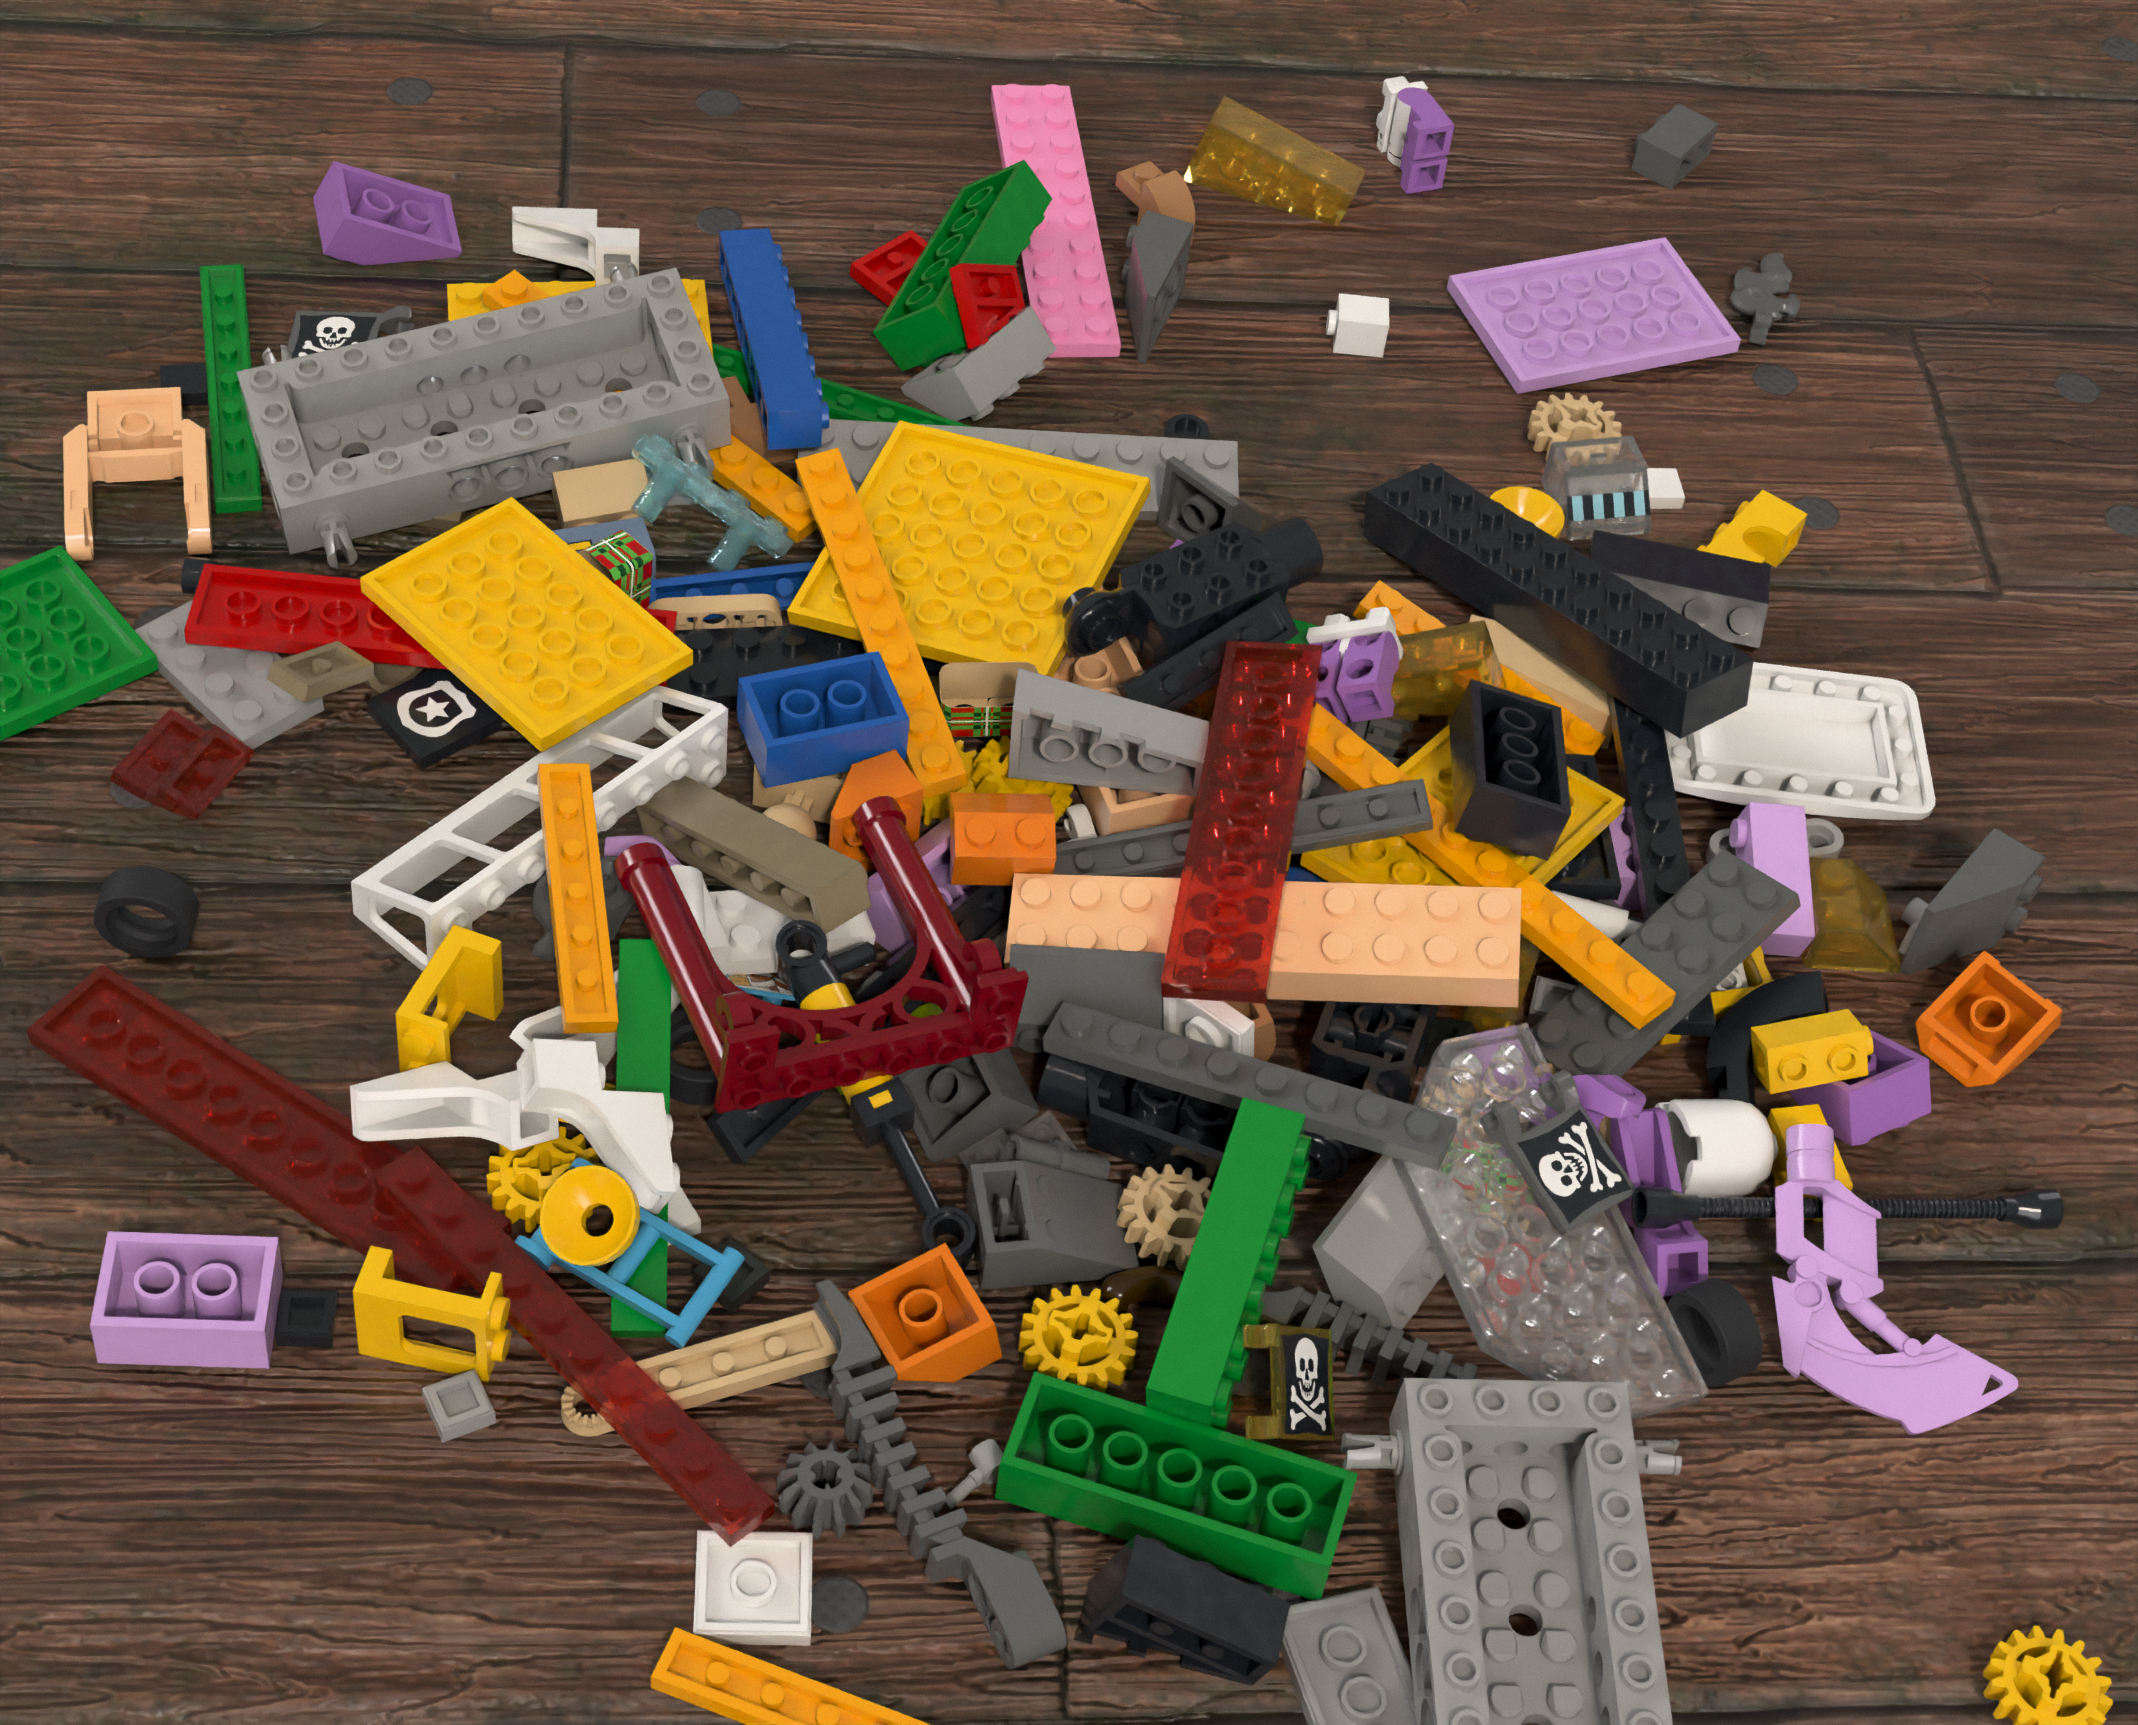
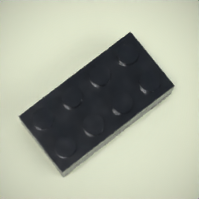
[1449,679,1571,861]

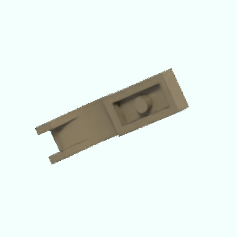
[267,641,425,703]

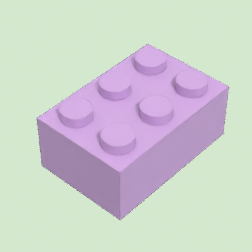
[90,1231,283,1369]

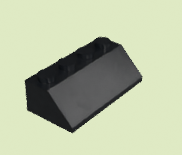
[1588,530,1771,653]

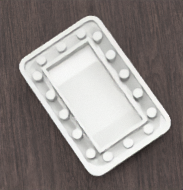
[1664,662,1935,820]

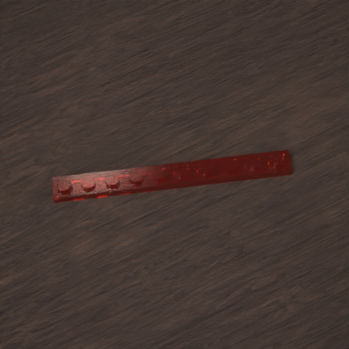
[374,1145,775,1548]

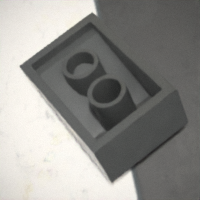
[1121,210,1194,363]
[1899,828,2045,975]

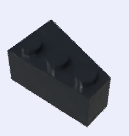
[1074,1534,1290,1686]

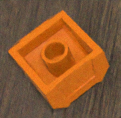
[1915,950,2063,1087]

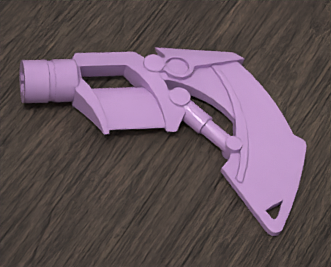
[1772,1124,2018,1435]

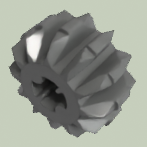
[776,1439,873,1541]

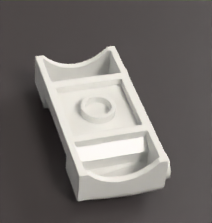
[670,865,876,976]

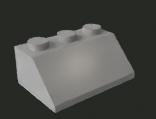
[900,306,1057,421]
[1312,1154,1475,1331]

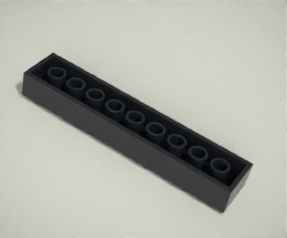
[1363,463,1754,739]

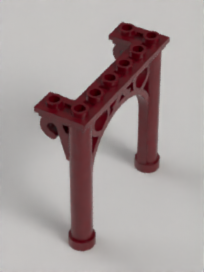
[614,796,1029,1114]

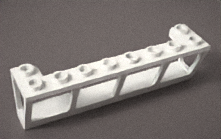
[351,685,728,971]

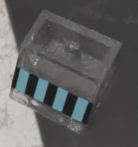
[1541,436,1651,540]

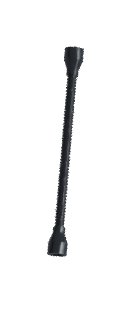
[1631,1186,2064,1230]

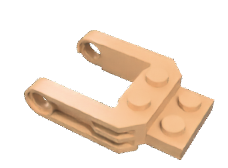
[63,387,213,562]

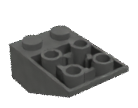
[965,1160,1139,1290]

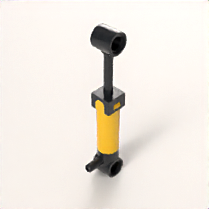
[775,920,976,1271]

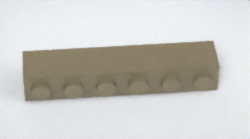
[636,776,871,934]

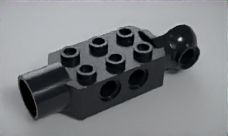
[1062,517,1323,664]
[1309,1001,1440,1160]
[1037,1054,1348,1192]

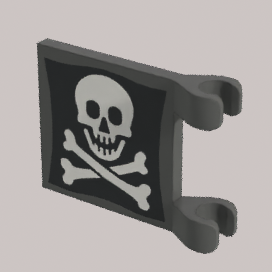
[287,306,415,359]
[1480,1070,1636,1236]

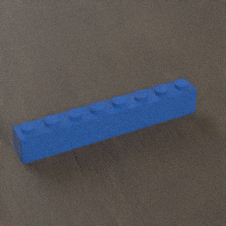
[719,228,829,450]

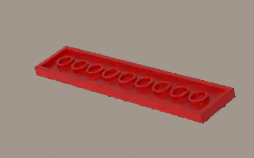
[184,563,678,687]

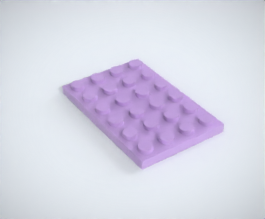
[1447,237,1741,394]

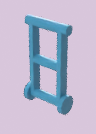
[512,1158,745,1349]

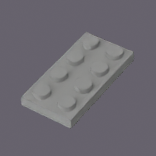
[135,600,324,754]

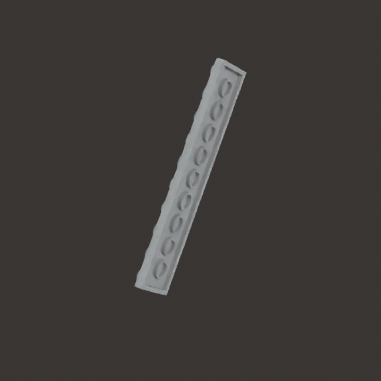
[797,419,1239,521]

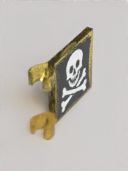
[1242,1323,1335,1441]

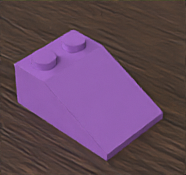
[313,161,462,265]
[1788,1009,1932,1146]

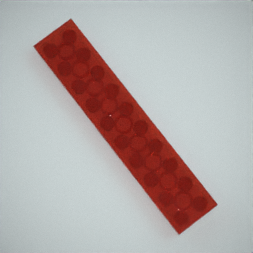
[1161,641,1323,1004]
[27,964,512,1293]

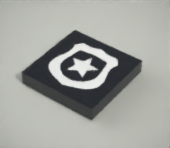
[367,668,502,770]

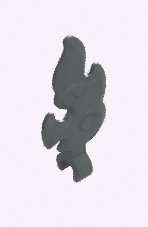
[1730,252,1801,345]

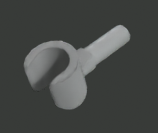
[1896,897,1929,961]
[943,1439,1003,1511]

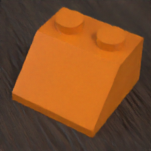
[949,792,1056,886]
[848,1243,1003,1383]

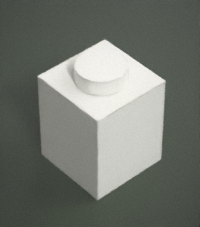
[1326,293,1389,358]

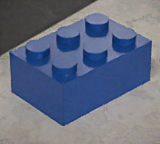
[737,651,910,788]

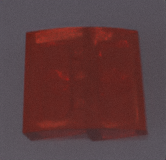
[110,708,255,819]

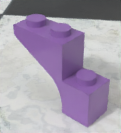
[1611,1108,1708,1297]

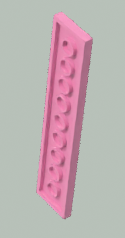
[990,84,1121,358]

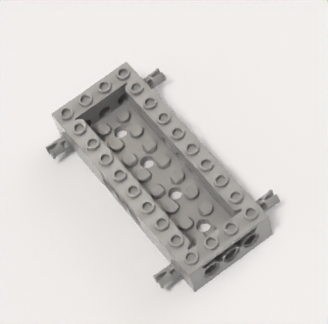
[237,262,731,569]
[1341,1378,1682,1725]

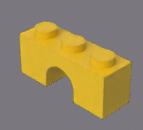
[1697,490,1808,568]

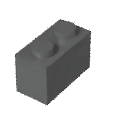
[1631,103,1718,190]

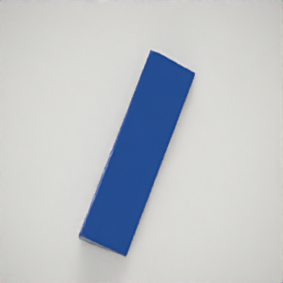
[649,561,816,622]

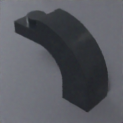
[1706,971,1830,1107]

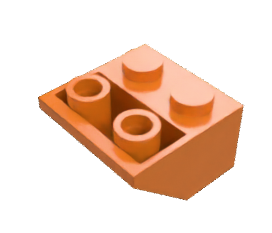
[829,749,924,872]

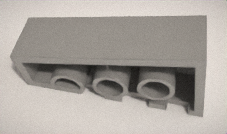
[1008,668,1209,797]

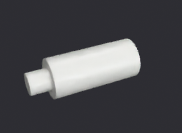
[1551,890,1643,945]

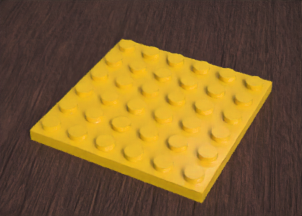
[787,420,1151,677]

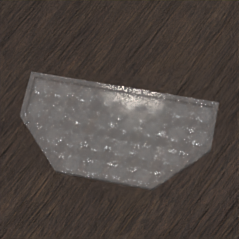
[1392,1023,1710,1420]

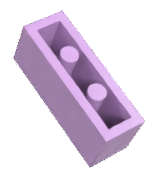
[1729,802,1815,957]

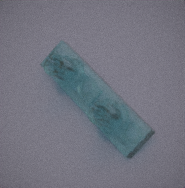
[629,433,794,572]

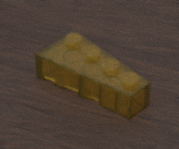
[1183,96,1366,226]

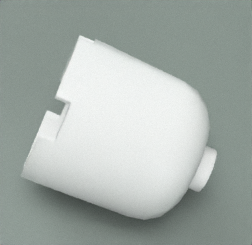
[1654,1099,1778,1198]

